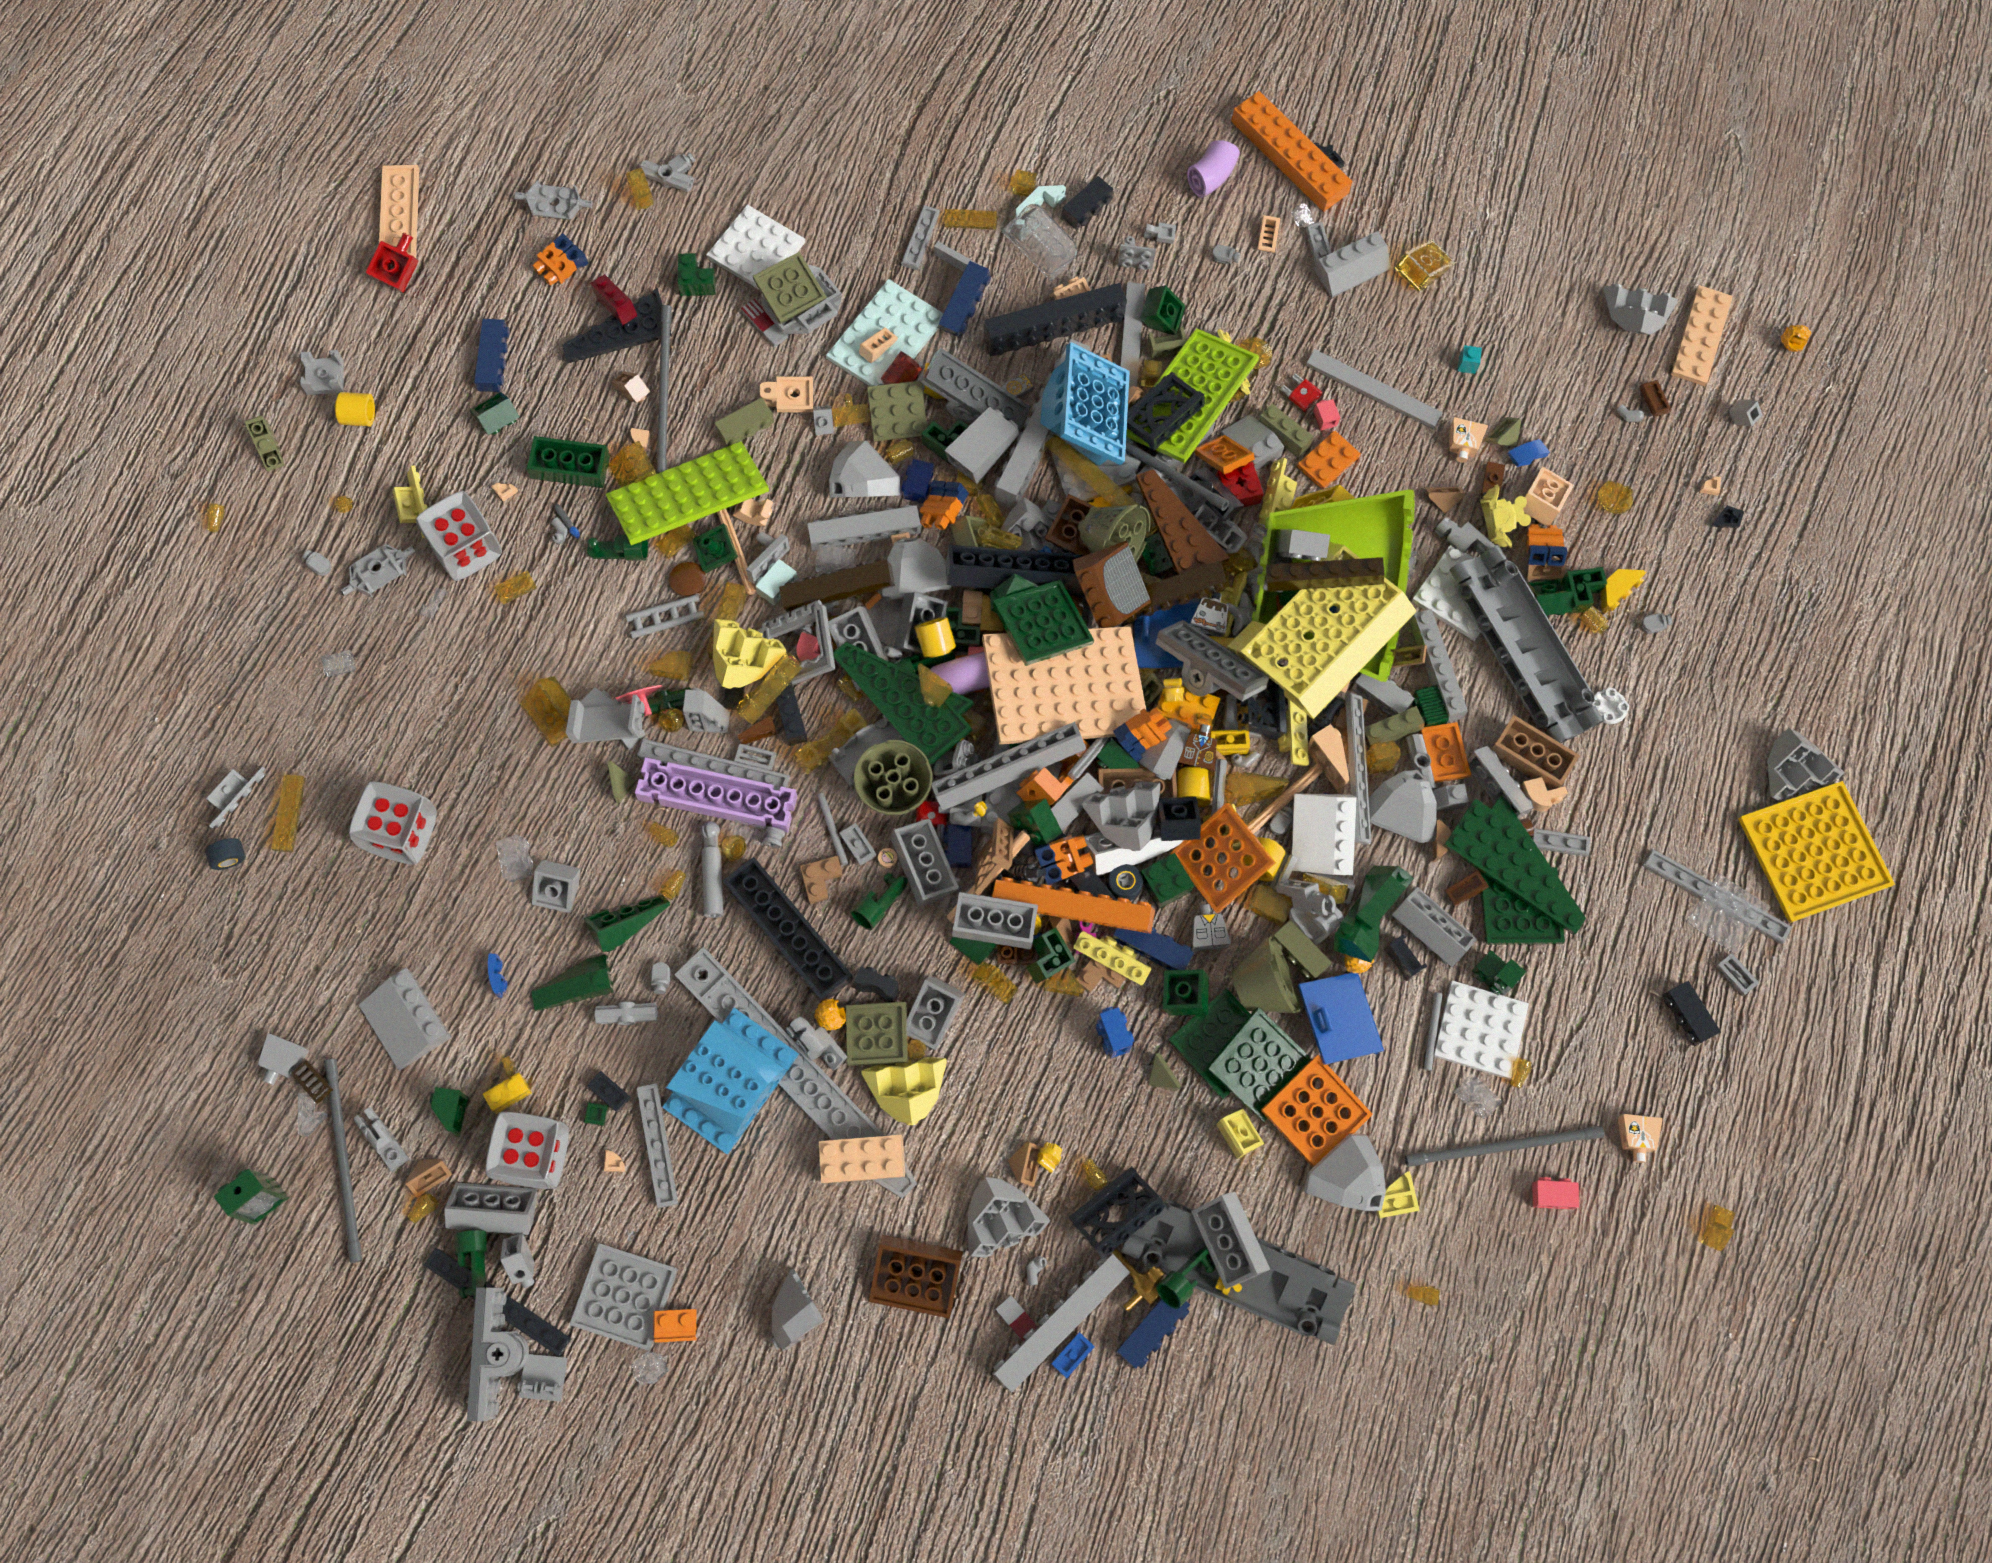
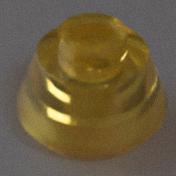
[658,708,684,733]
[721,835,746,861]

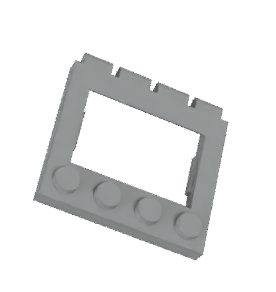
[759,600,835,693]

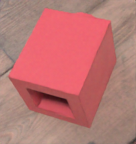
[1313,399,1341,431]

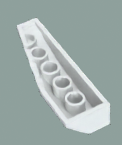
[1083,823,1184,875]

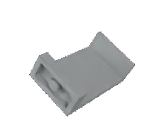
[566,694,645,743]

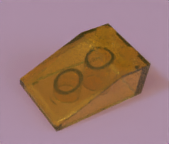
[1394,239,1456,292]
[1224,772,1289,808]

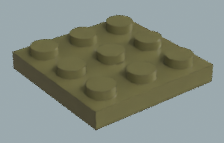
[753,251,827,324]
[867,381,927,442]
[846,1002,908,1066]

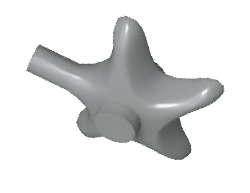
[1226,592,1256,636]

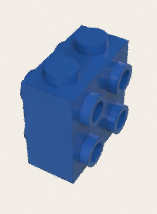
[1095,1006,1134,1059]

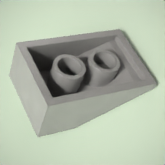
[1221,414,1284,471]
[907,976,966,1050]

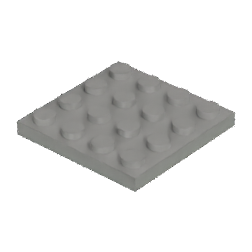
[569,1243,678,1351]

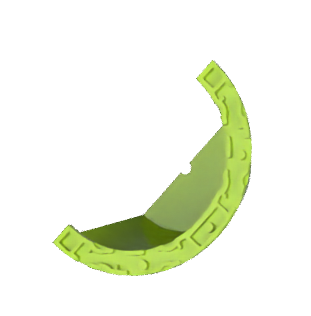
[1252,489,1415,682]

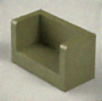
[1147,327,1187,359]

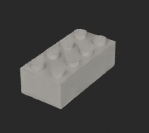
[1274,529,1330,561]

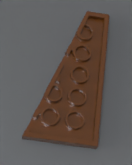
[1135,469,1230,575]

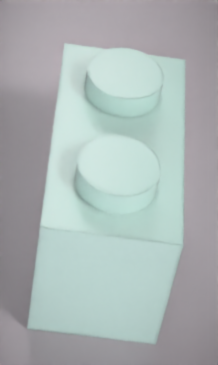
[755,559,798,606]

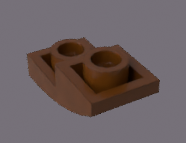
[997,944,1038,965]

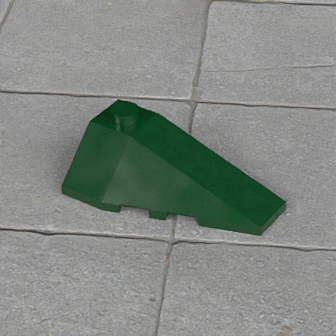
[1355,866,1414,930]
[1334,894,1380,963]
[584,895,671,953]
[531,954,614,1011]

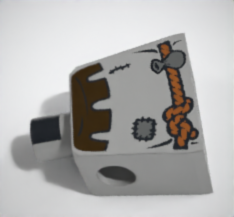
[1190,592,1228,637]

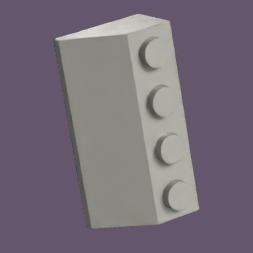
[1314,231,1391,298]
[828,606,889,691]
[1468,746,1534,819]
[891,818,959,907]
[1392,887,1477,967]
[952,892,1038,949]
[444,1183,538,1235]
[1191,1192,1270,1289]

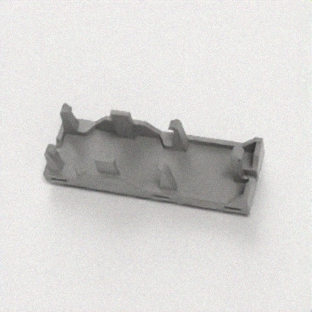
[828,715,906,788]

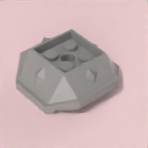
[763,265,842,334]

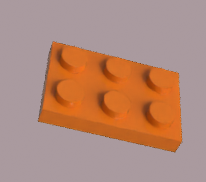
[1297,431,1361,489]
[1194,435,1255,474]
[1419,722,1471,783]

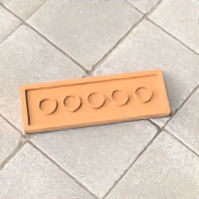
[379,165,419,258]
[1671,285,1733,386]

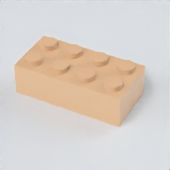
[819,1135,905,1184]

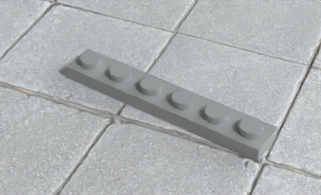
[637,1083,679,1209]

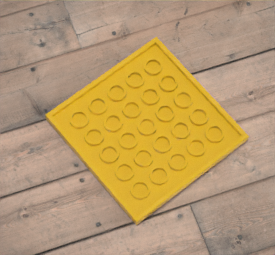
[1738,781,1895,923]

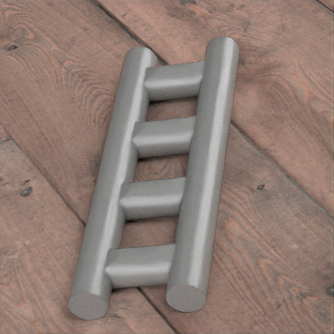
[625,594,705,639]

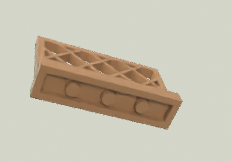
[974,817,1014,895]

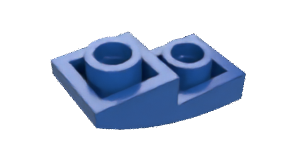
[1507,439,1550,467]
[488,953,507,998]

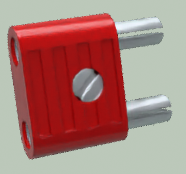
[1280,374,1323,412]
[916,801,947,839]

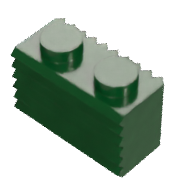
[1412,685,1449,727]

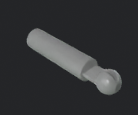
[701,821,724,918]

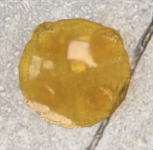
[1239,338,1272,369]
[1598,481,1633,514]

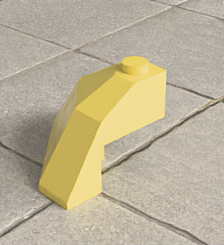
[713,619,786,689]
[862,1057,947,1125]

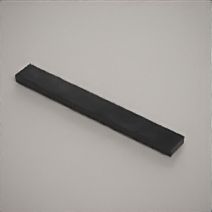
[423,1248,572,1357]

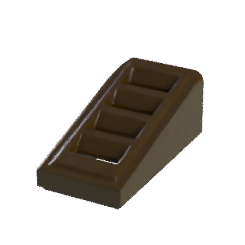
[291,1060,333,1104]

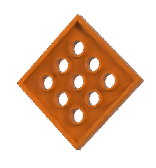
[1171,803,1276,913]
[1261,1055,1373,1167]

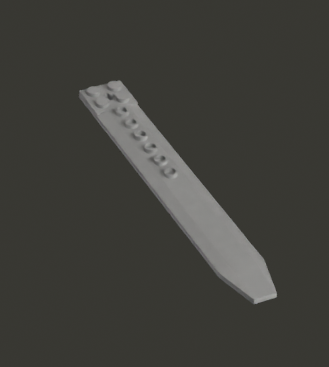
[674,947,917,1198]

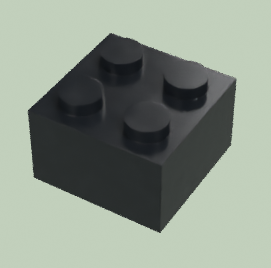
[1157,797,1201,841]

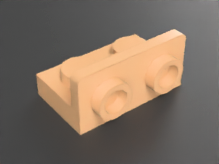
[1050,277,1091,300]

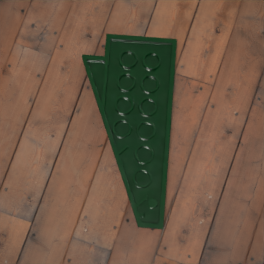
[833,642,974,765]
[1443,795,1586,935]

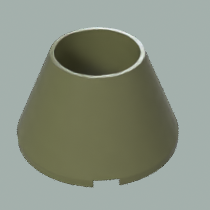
[1232,937,1300,1013]

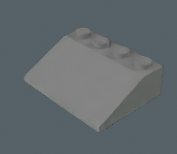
[359,967,452,1071]

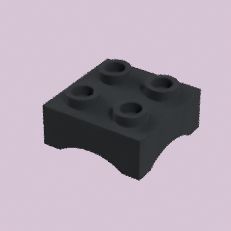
[854,966,898,1003]

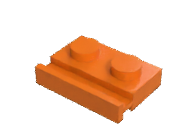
[653,1309,696,1343]

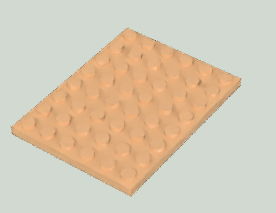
[982,627,1146,744]

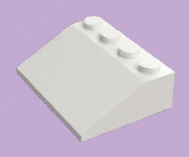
[1292,794,1356,875]

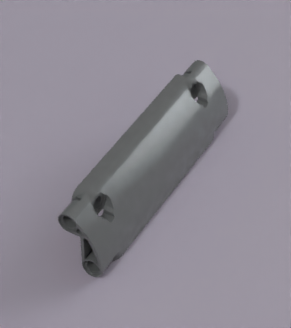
[1449,545,1604,743]
[1121,1197,1356,1345]

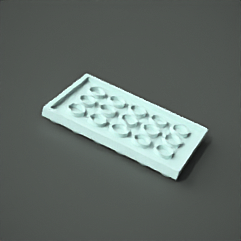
[826,279,944,386]

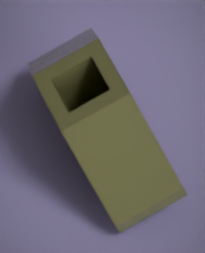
[244,415,285,471]

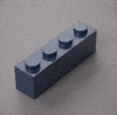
[939,261,991,338]
[474,319,510,392]
[1113,927,1194,970]
[1116,1299,1190,1370]

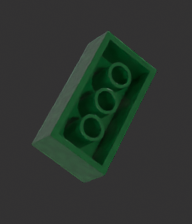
[527,436,610,488]

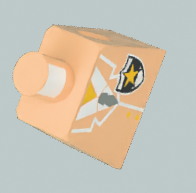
[1449,417,1488,463]
[1618,1114,1662,1163]

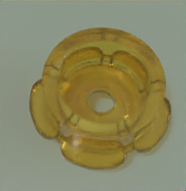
[334,496,353,513]
[908,1039,926,1059]

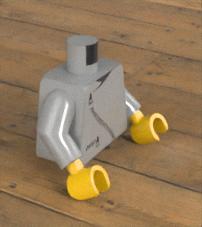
[939,794,987,827]

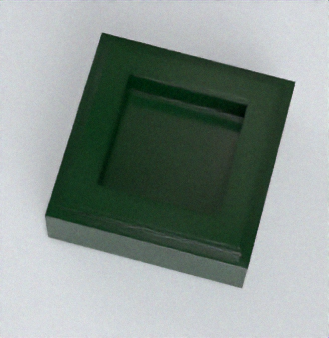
[584,1103,609,1127]

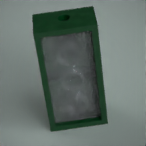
[213,1168,289,1225]

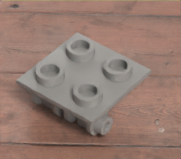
[1118,236,1156,270]
[518,1354,568,1402]

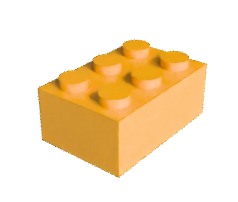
[1157,685,1220,735]

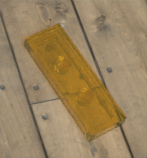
[944,209,997,230]

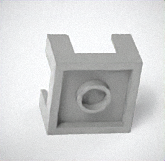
[301,350,344,395]

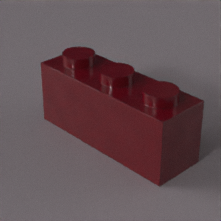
[590,274,638,325]

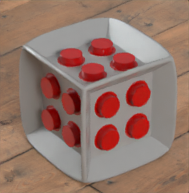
[416,491,502,581]
[349,782,437,864]
[486,1112,569,1189]

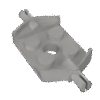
[515,180,593,220]
[340,544,416,597]

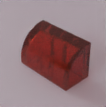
[880,351,922,385]

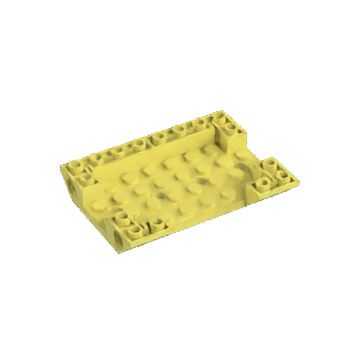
[1227,542,1416,719]

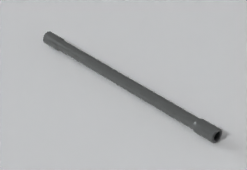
[655,305,672,474]
[1125,441,1229,511]
[324,1059,363,1263]
[1405,1126,1604,1167]

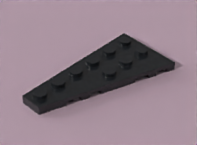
[562,288,672,363]

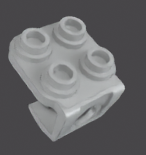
[934,740,983,779]
[1289,906,1344,945]

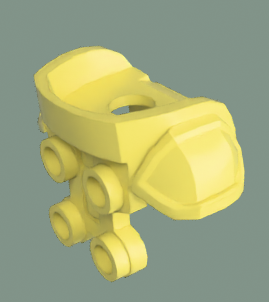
[1480,484,1531,548]

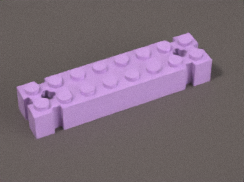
[635,757,797,833]

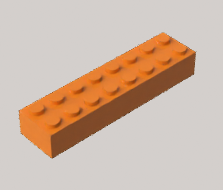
[1231,91,1353,212]
[993,877,1155,934]

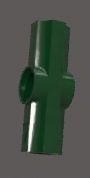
[642,687,691,717]

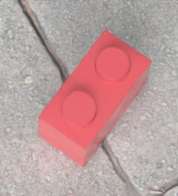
[1532,1177,1579,1210]

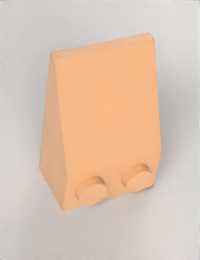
[1523,466,1574,527]
[1308,724,1349,794]

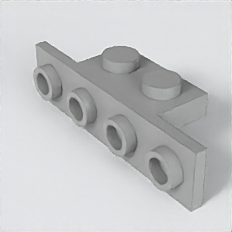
[206,766,266,829]

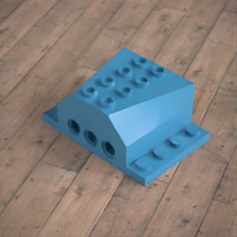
[1040,342,1130,466]
[662,1008,799,1154]

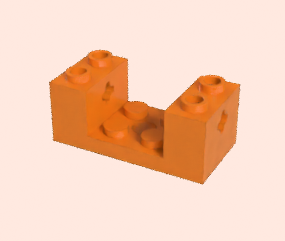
[1016,739,1090,806]

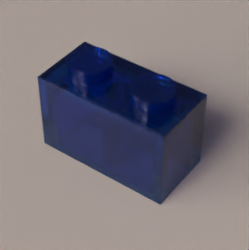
[901,459,934,504]
[944,825,972,868]

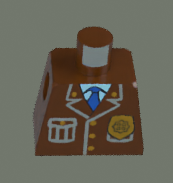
[1178,724,1217,770]

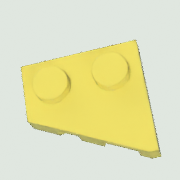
[1377,1171,1419,1219]

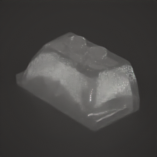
[1002,204,1077,282]

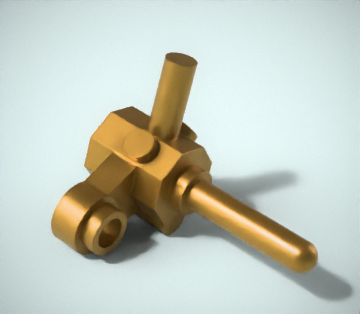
[1111,1249,1165,1312]

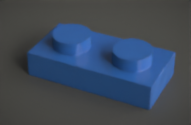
[1051,1332,1095,1379]

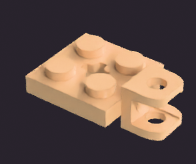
[760,377,813,412]

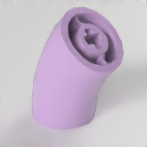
[1187,140,1240,198]
[929,652,990,695]

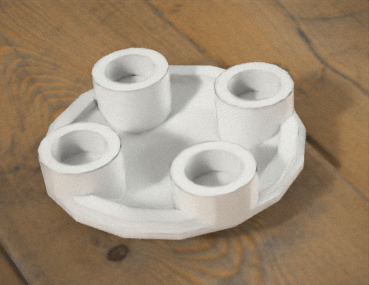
[1591,688,1629,724]

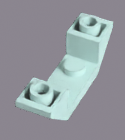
[1015,185,1066,242]

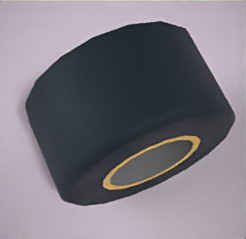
[205,838,246,870]
[1107,864,1143,901]

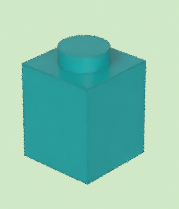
[1458,345,1482,374]

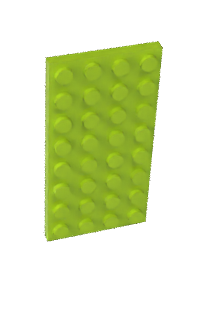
[1126,328,1259,464]
[606,441,769,545]

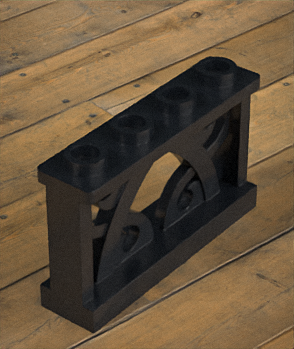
[1127,372,1205,451]
[1236,663,1287,740]
[1068,1166,1165,1259]

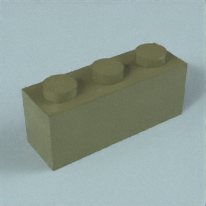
[715,397,774,447]
[1259,404,1314,458]
[1364,706,1424,750]
[1271,920,1332,981]

